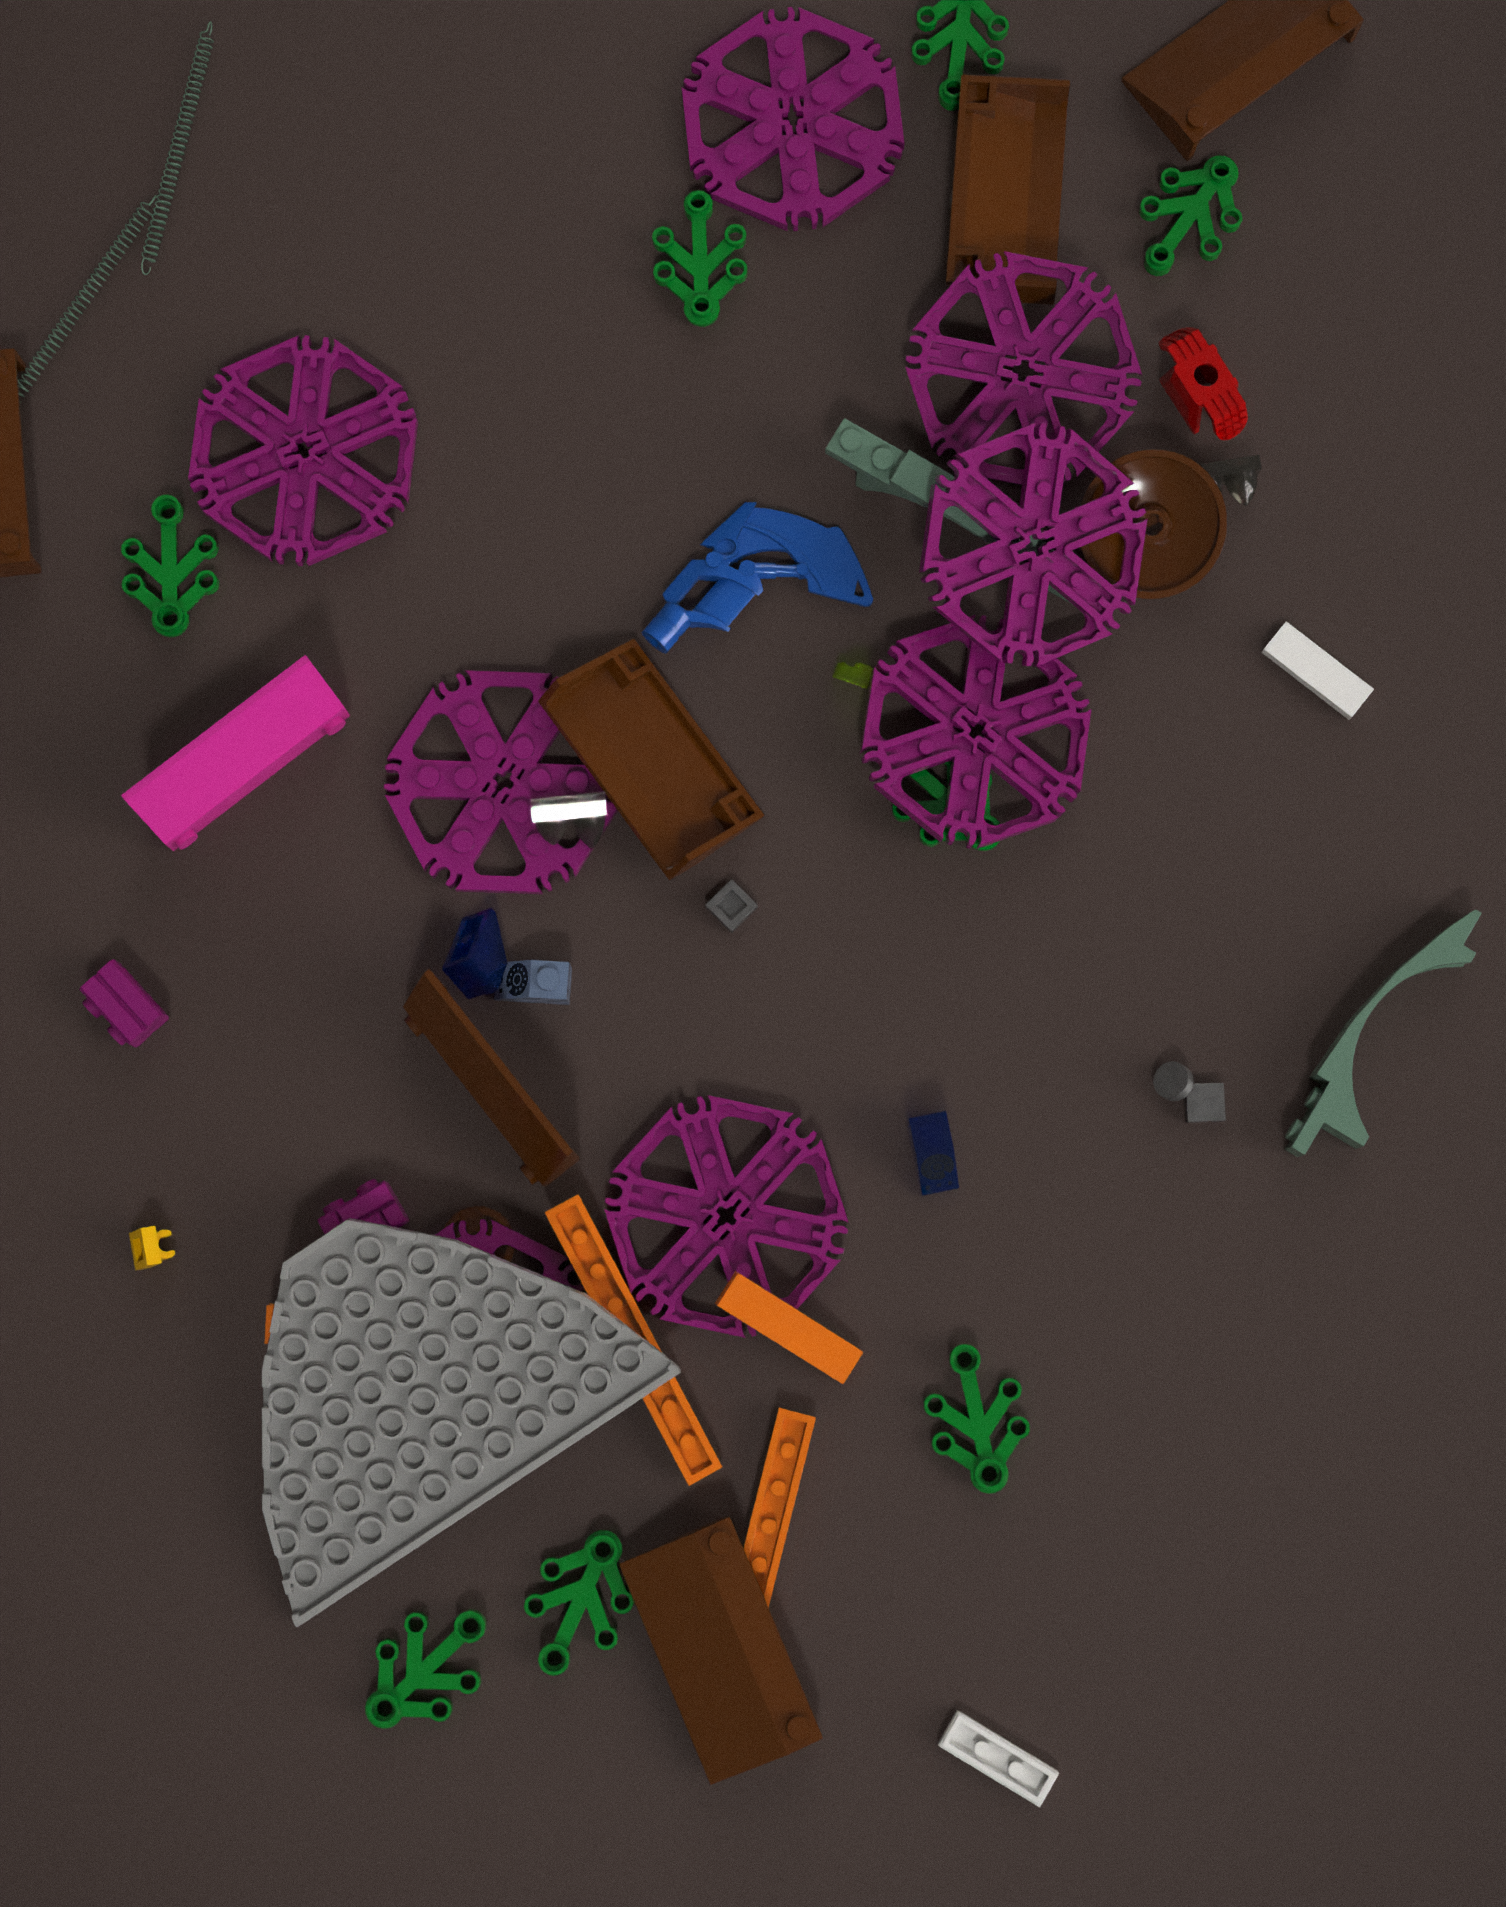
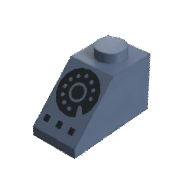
[494,960,572,1005]

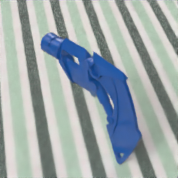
[641,502,873,654]

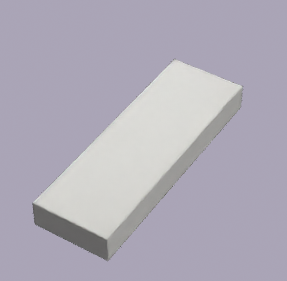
[1261,621,1374,720]
[938,1710,1059,1807]

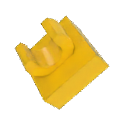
[129,1226,175,1271]

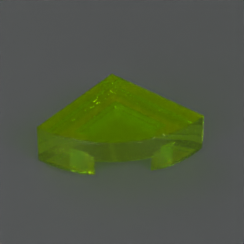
[832,662,873,689]

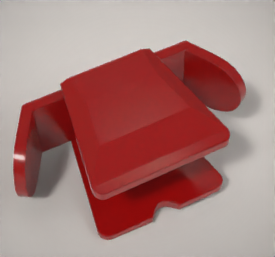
[1158,327,1248,440]

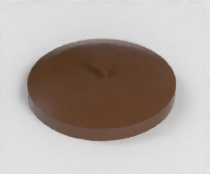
[1081,449,1227,599]

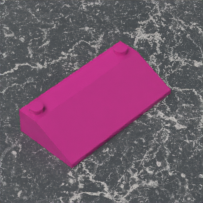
[121,655,350,851]

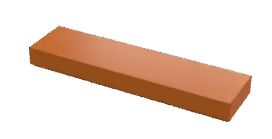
[715,1271,863,1384]

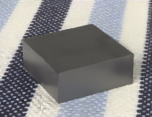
[705,879,758,933]
[1184,1083,1226,1123]

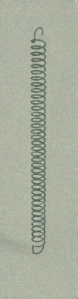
[141,21,214,275]
[18,195,156,403]

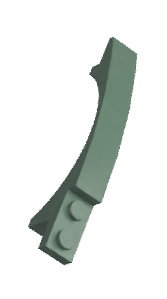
[825,418,1073,605]
[1284,909,1482,1157]

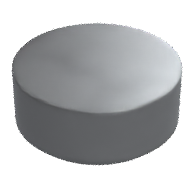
[1153,1061,1194,1101]

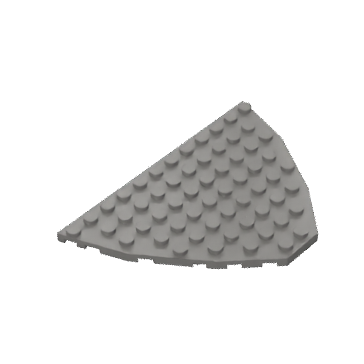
[262,1218,681,1628]

